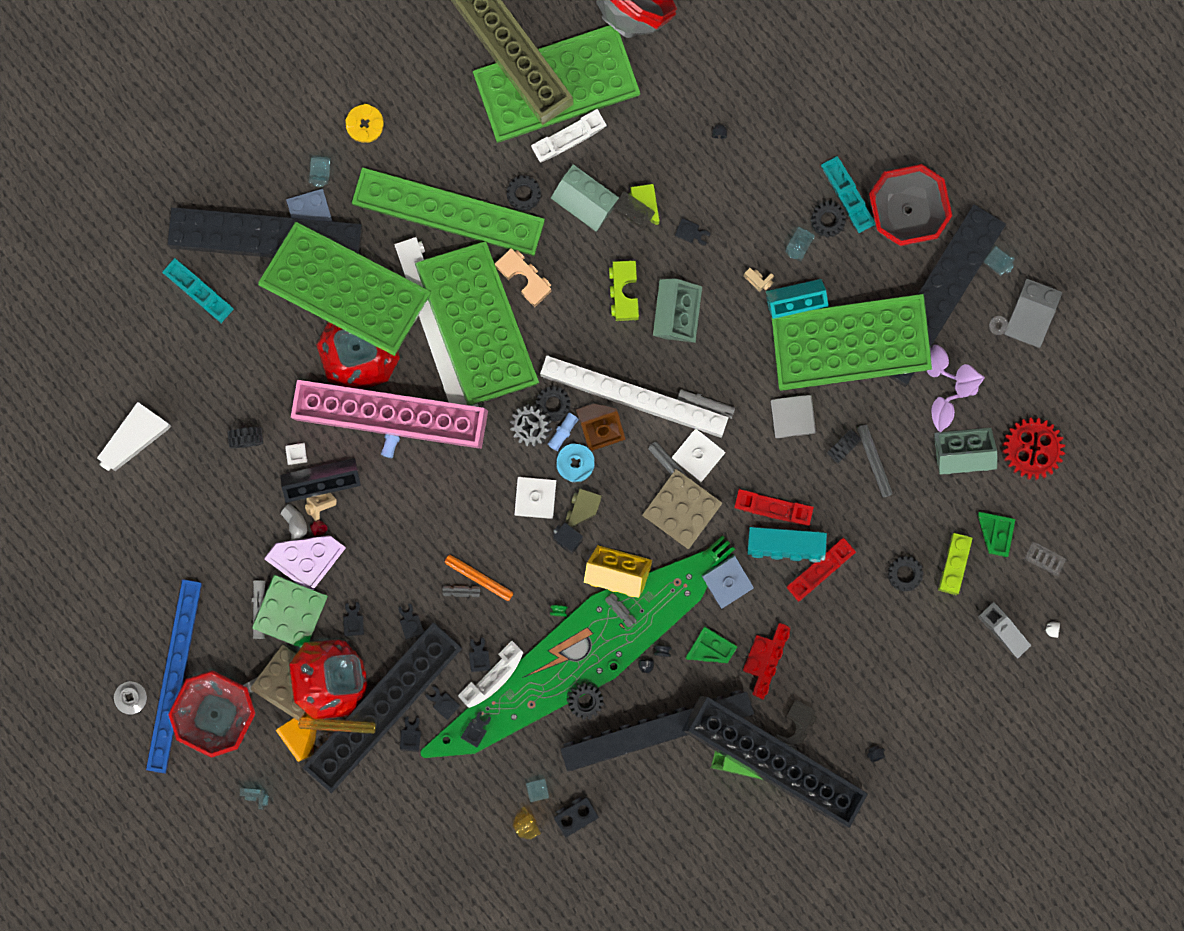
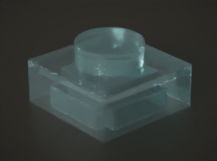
[526,779,549,802]

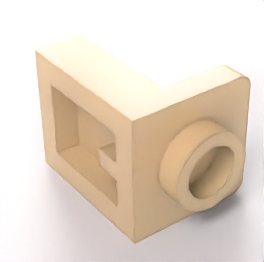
[744,268,774,292]
[305,493,336,521]

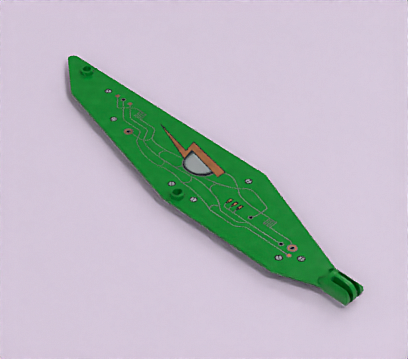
[421,535,735,758]

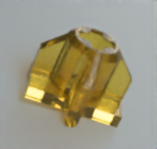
[513,806,541,840]

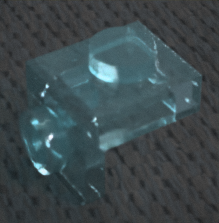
[308,156,331,187]
[984,247,1015,276]

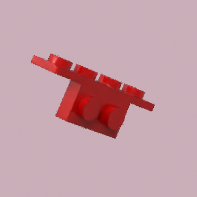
[743,623,790,700]

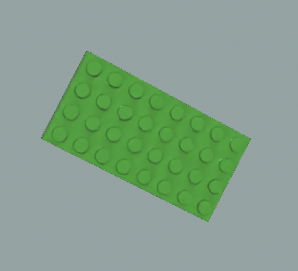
[473,25,640,143]
[258,222,431,356]
[415,241,539,406]
[772,294,933,391]

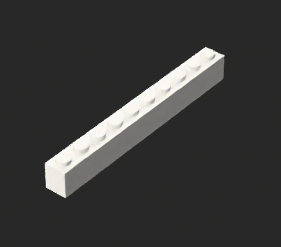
[394,237,479,407]
[540,356,728,438]

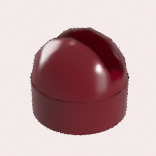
[310,520,327,537]

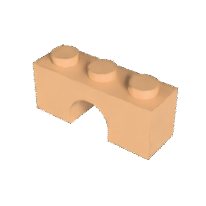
[495,248,551,307]

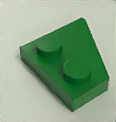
[978,512,1015,557]
[685,626,738,663]

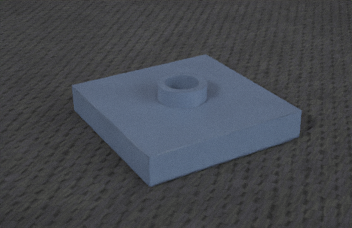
[701,555,754,609]

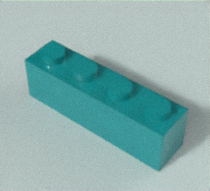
[748,527,827,562]

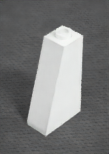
[97,402,171,471]

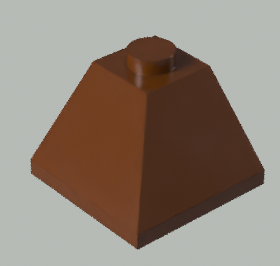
[576,404,626,451]

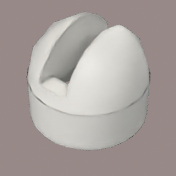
[1046,622,1060,638]

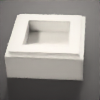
[286,443,307,465]

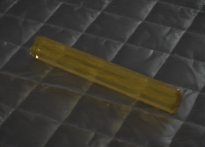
[298,718,376,733]

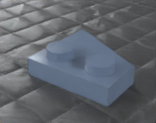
[286,189,332,222]

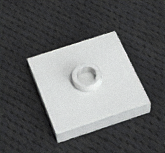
[672,429,725,482]
[515,477,556,519]

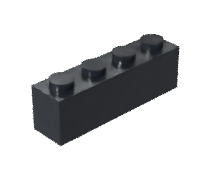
[280,458,361,503]

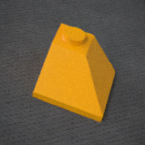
[276,712,317,762]

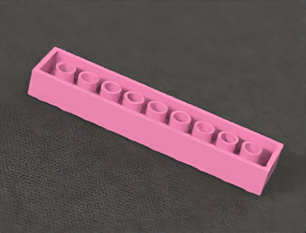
[291,380,488,449]

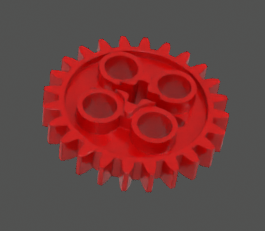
[1002,418,1065,480]

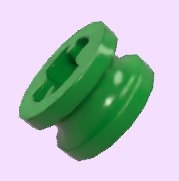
[550,605,568,617]

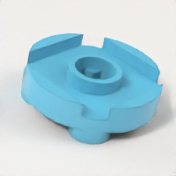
[557,444,594,482]

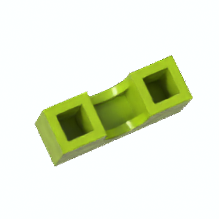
[609,261,639,321]
[938,533,973,595]

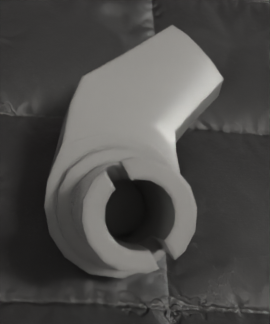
[281,504,307,541]

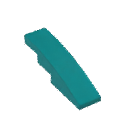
[821,156,875,233]
[162,258,234,323]

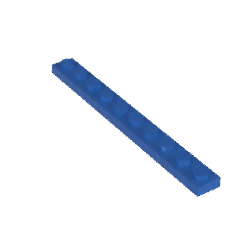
[146,580,202,774]

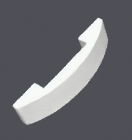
[531,109,607,163]
[458,641,523,708]

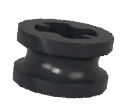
[654,646,672,657]

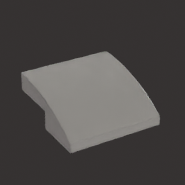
[771,395,816,438]

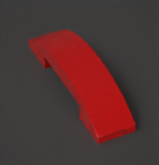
[734,489,814,526]
[786,538,856,602]

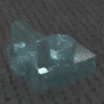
[785,227,815,261]
[240,788,269,810]

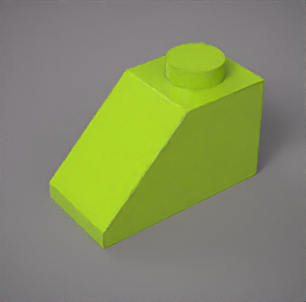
[628,184,659,225]

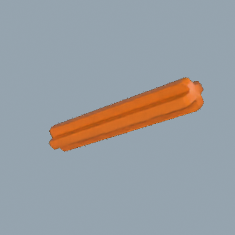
[445,555,513,601]

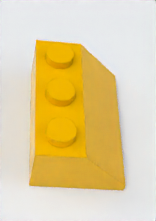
[584,545,652,598]

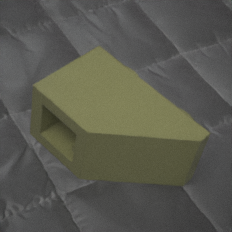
[566,489,602,527]

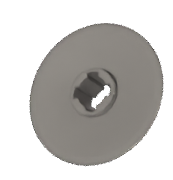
[114,681,147,714]

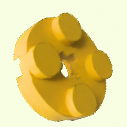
[346,104,384,143]

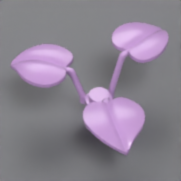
[927,345,985,432]

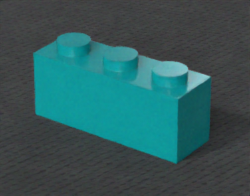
[766,279,828,319]

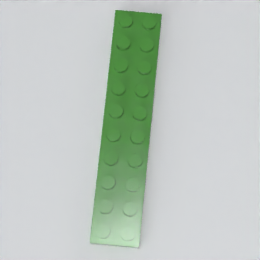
[352,168,545,256]

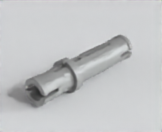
[677,389,735,419]
[252,581,265,639]

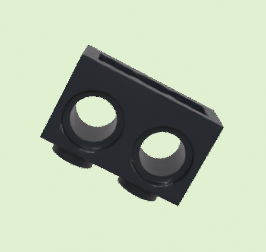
[553,523,583,555]
[554,796,599,838]

